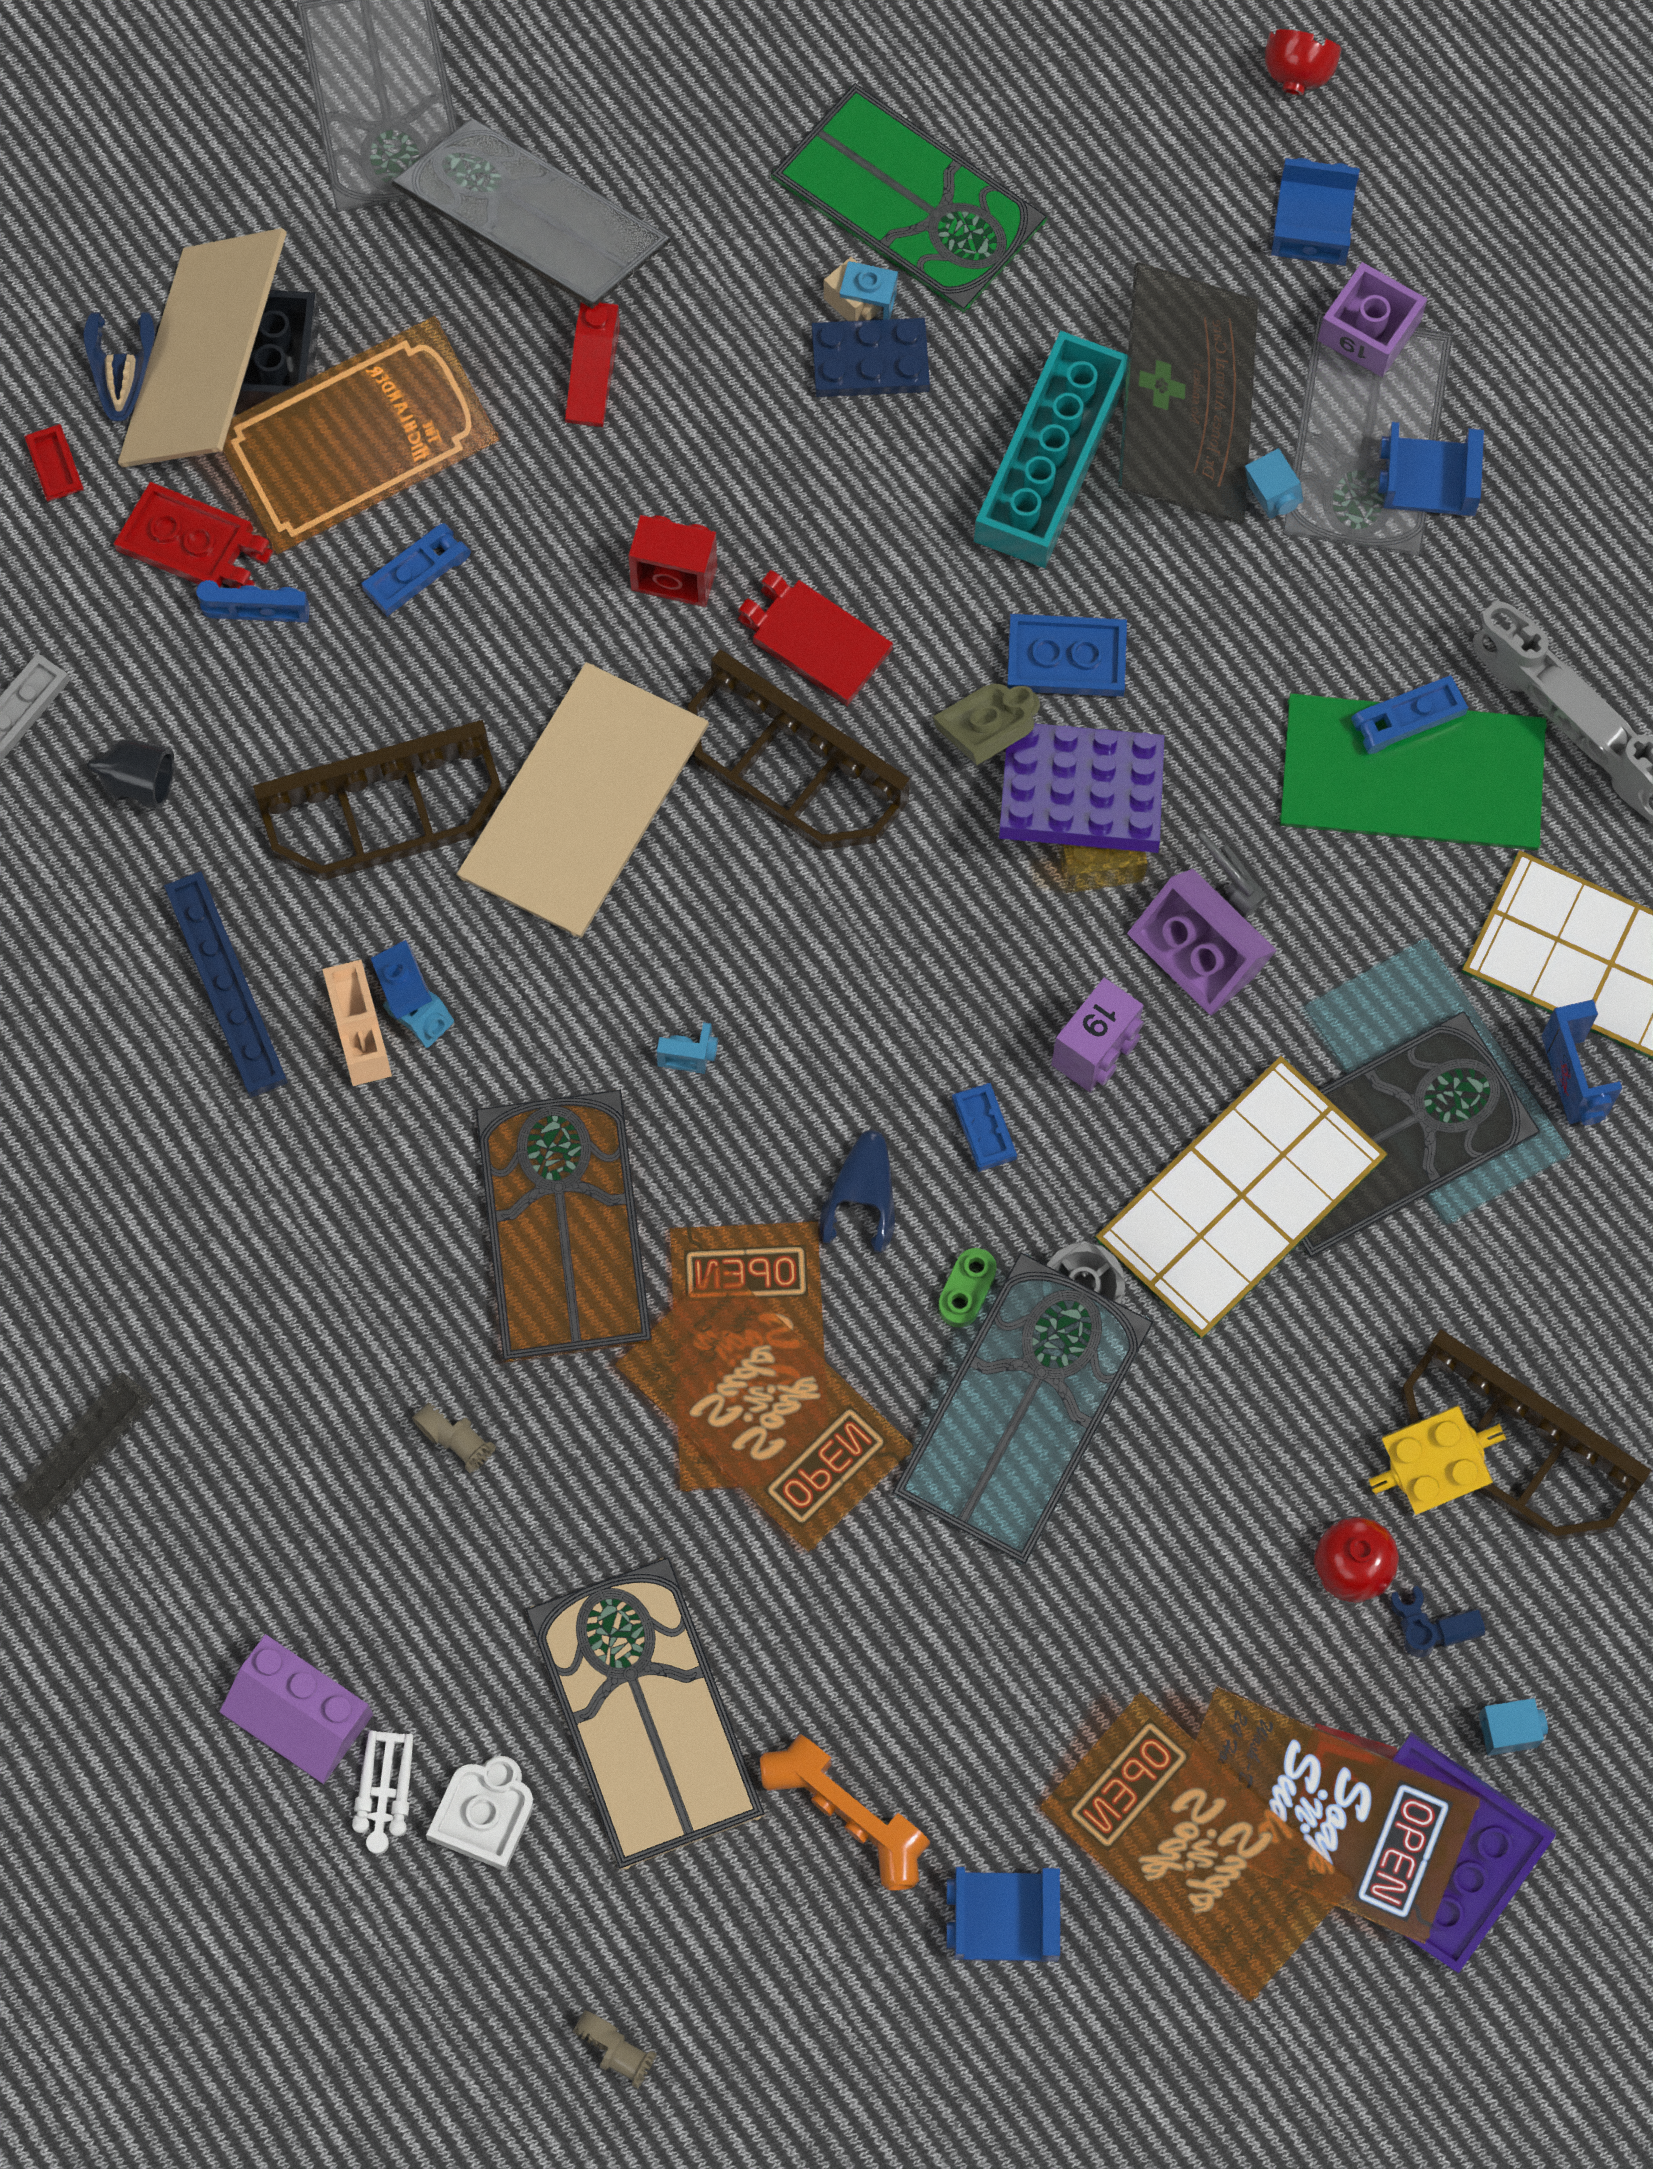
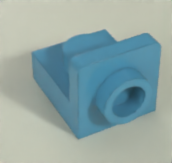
[383,991,454,1048]
[657,1022,718,1074]

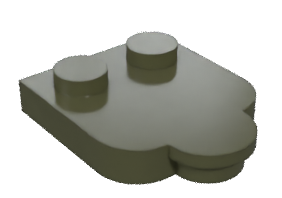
[933,684,1040,765]

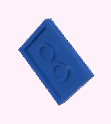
[1007,614,1127,697]

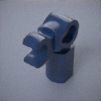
[1391,1586,1485,1658]

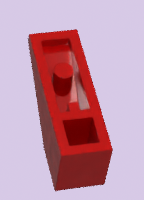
[565,300,620,427]

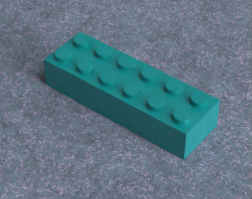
[974,330,1132,568]

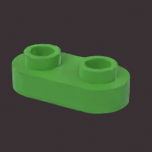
[938,1248,997,1328]

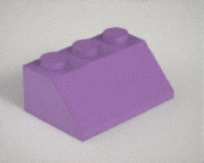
[1127,869,1277,1016]
[220,1634,373,1784]

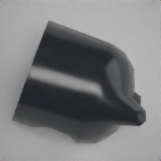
[87,739,174,810]

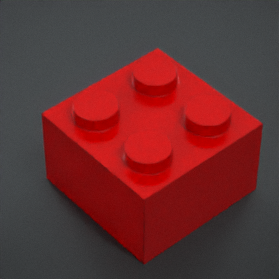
[628,515,717,607]

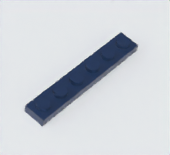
[164,871,288,1098]

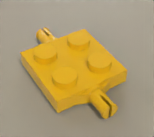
[1368,1404,1507,1515]

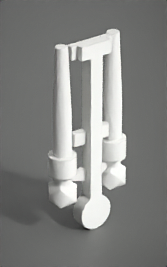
[352,1730,413,1855]

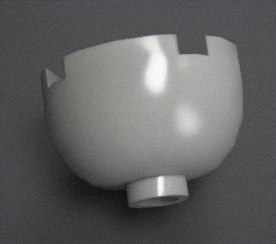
[1043,1243,1125,1325]

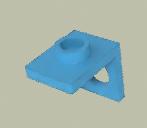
[840,261,898,320]

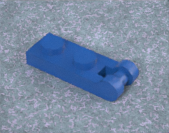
[361,523,471,617]
[196,580,310,623]
[1351,675,1468,754]

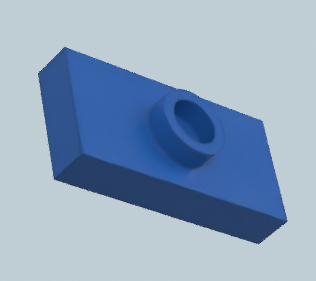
[371,940,433,1019]
[952,1083,1017,1172]

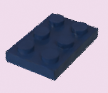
[812,318,930,397]

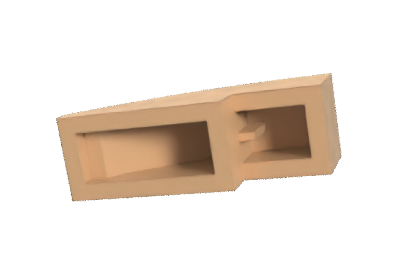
[322,960,392,1086]

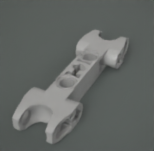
[1473,601,1653,822]

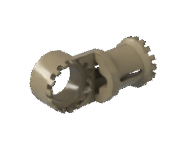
[412,1402,496,1473]
[572,2010,657,2089]

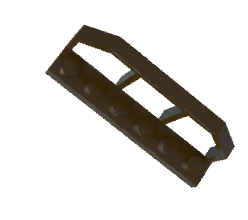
[688,649,910,850]
[253,719,502,881]
[1401,1329,1652,1541]

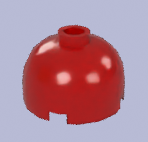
[1265,29,1342,95]
[1313,1516,1399,1603]

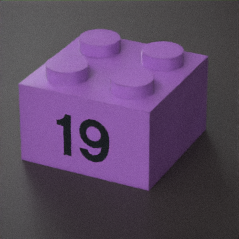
[1317,262,1427,378]
[1051,977,1144,1092]

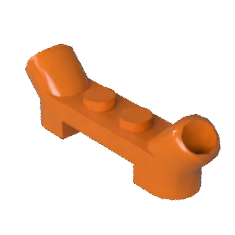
[760,1734,930,1891]

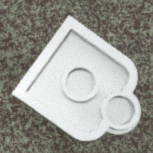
[426,1756,533,1871]

